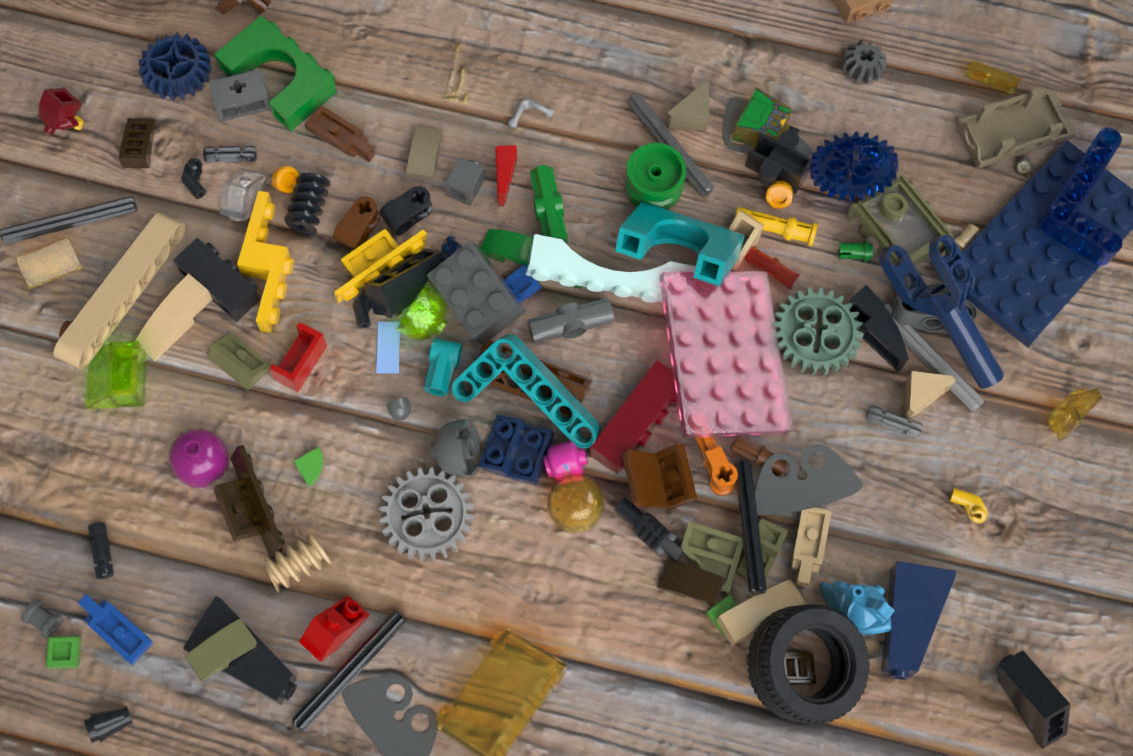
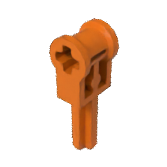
[688,415,738,496]

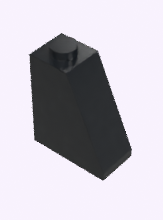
[997,650,1070,749]

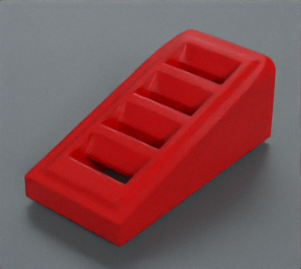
[495,145,517,206]

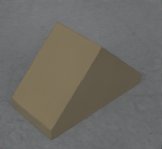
[666,81,709,131]

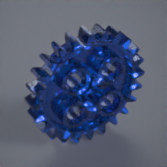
[810,131,898,202]

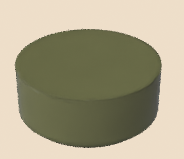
[879,193,908,221]

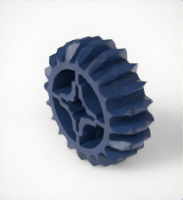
[139,32,212,102]

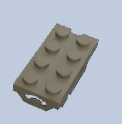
[956,87,1076,168]

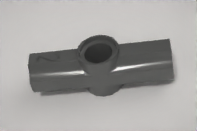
[528,298,615,344]

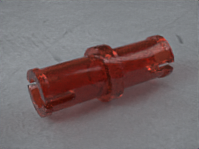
[744,246,800,289]

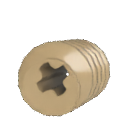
[264,534,332,593]

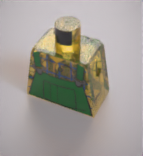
[732,87,800,147]

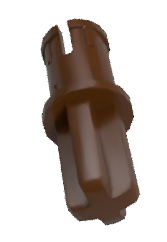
[731,436,788,476]

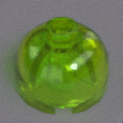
[395,284,448,341]

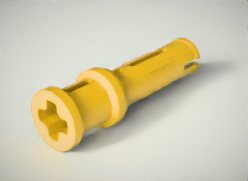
[735,206,818,247]

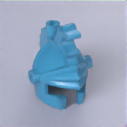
[820,580,895,636]

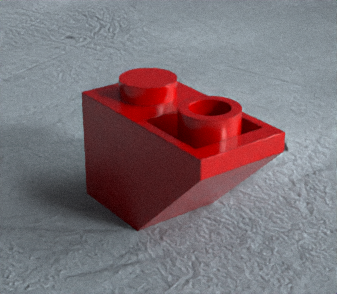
[299,595,370,662]

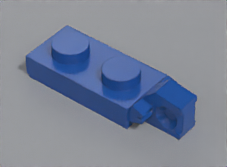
[78,594,154,666]

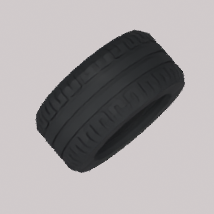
[747,604,870,723]

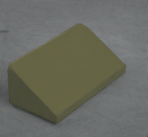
[208,332,271,390]

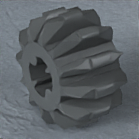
[842,39,887,86]

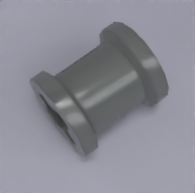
[21,599,63,639]

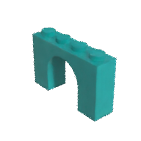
[615,202,745,286]

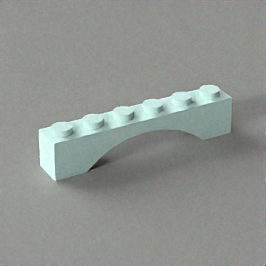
[526,234,696,308]

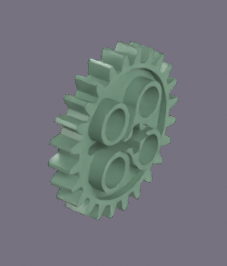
[771,287,863,376]

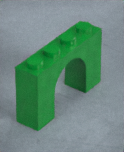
[214,16,337,132]

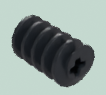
[284,173,331,235]

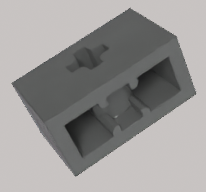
[209,69,271,122]

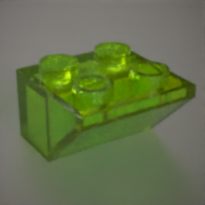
[86,341,147,409]

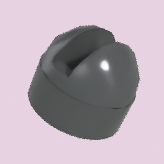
[386,397,411,420]

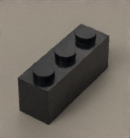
[173,238,260,322]

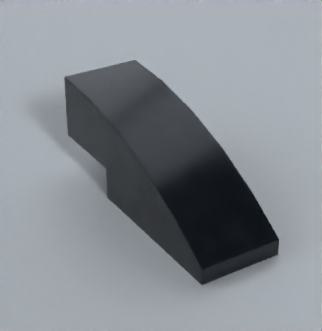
[849,285,909,373]

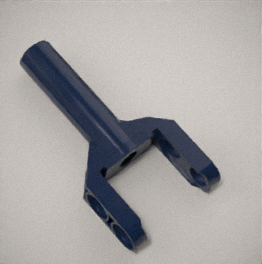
[879,235,1004,389]

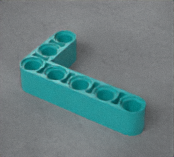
[452,334,601,448]

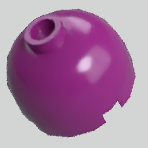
[169,429,229,488]

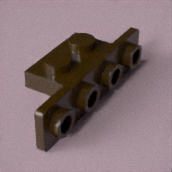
[213,445,285,560]

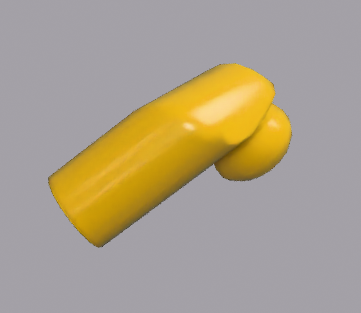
[949,488,988,523]

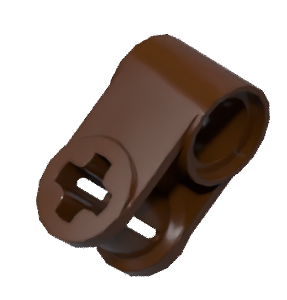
[333,196,380,250]

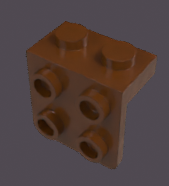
[623,443,697,510]

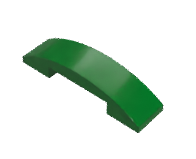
[480,229,582,289]

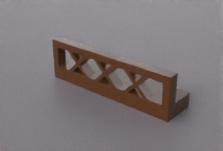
[478,340,592,417]

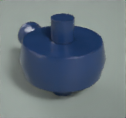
[440,236,462,262]

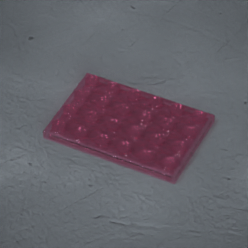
[659,271,793,438]

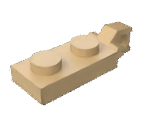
[791,507,832,588]

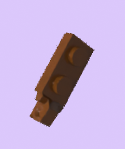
[305,106,376,162]

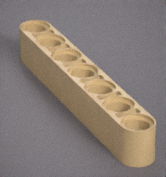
[53,212,186,369]

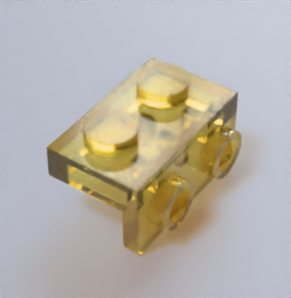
[1048,388,1103,441]

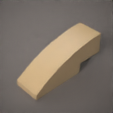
[134,273,213,362]
[716,579,806,646]

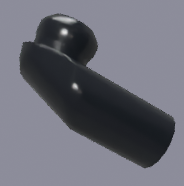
[181,158,206,199]
[353,290,372,329]

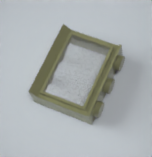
[846,174,953,266]

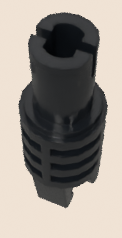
[614,497,684,562]

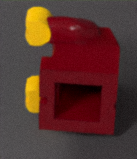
[39,88,84,135]

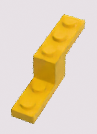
[237,191,294,333]

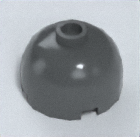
[430,419,481,477]

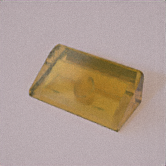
[964,60,1022,94]
[16,238,83,289]

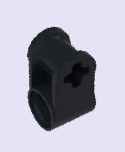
[379,186,432,236]

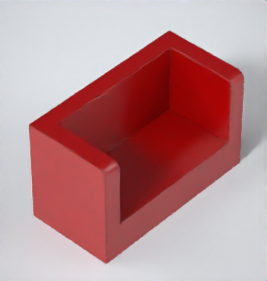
[269,322,327,392]

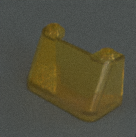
[435,629,568,756]

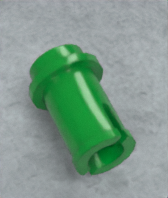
[838,241,873,262]

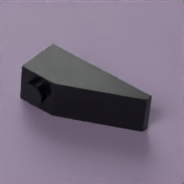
[364,249,444,318]

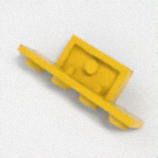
[334,229,427,303]

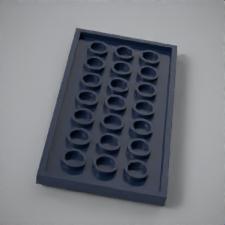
[940,140,1133,348]

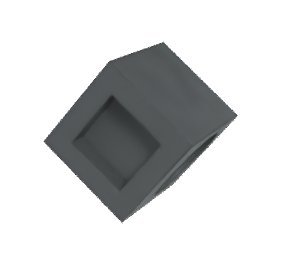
[445,157,485,206]

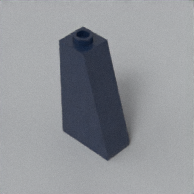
[882,561,956,680]

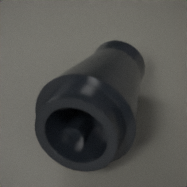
[84,706,133,743]

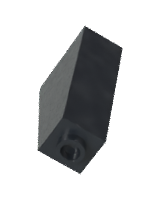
[183,596,297,705]

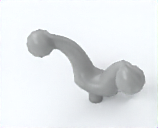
[508,98,554,129]

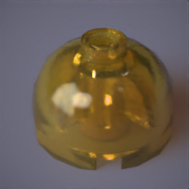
[547,474,604,533]

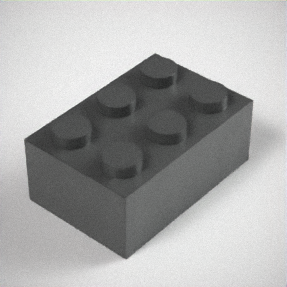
[427,240,527,345]

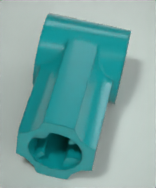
[424,338,462,397]

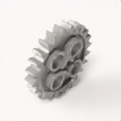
[379,467,474,562]

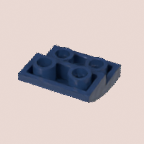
[478,414,555,486]

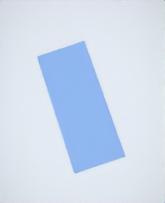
[376,322,400,374]

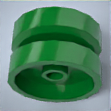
[625,143,686,210]

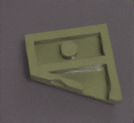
[680,521,743,594]

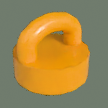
[271,166,299,193]
[766,181,793,209]

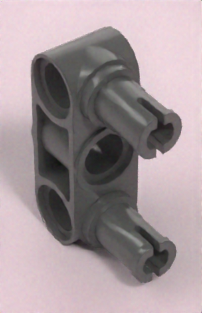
[891,274,978,334]

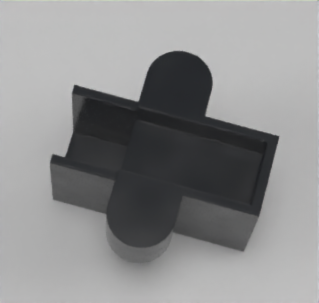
[745,130,813,194]

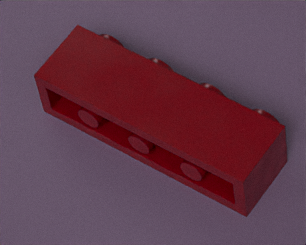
[590,360,685,475]

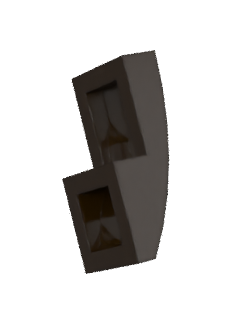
[657,560,724,607]

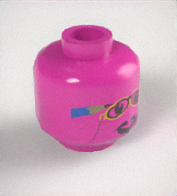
[544,441,588,482]

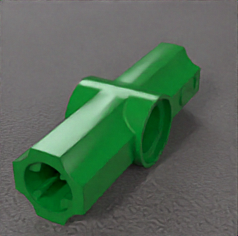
[530,165,568,243]

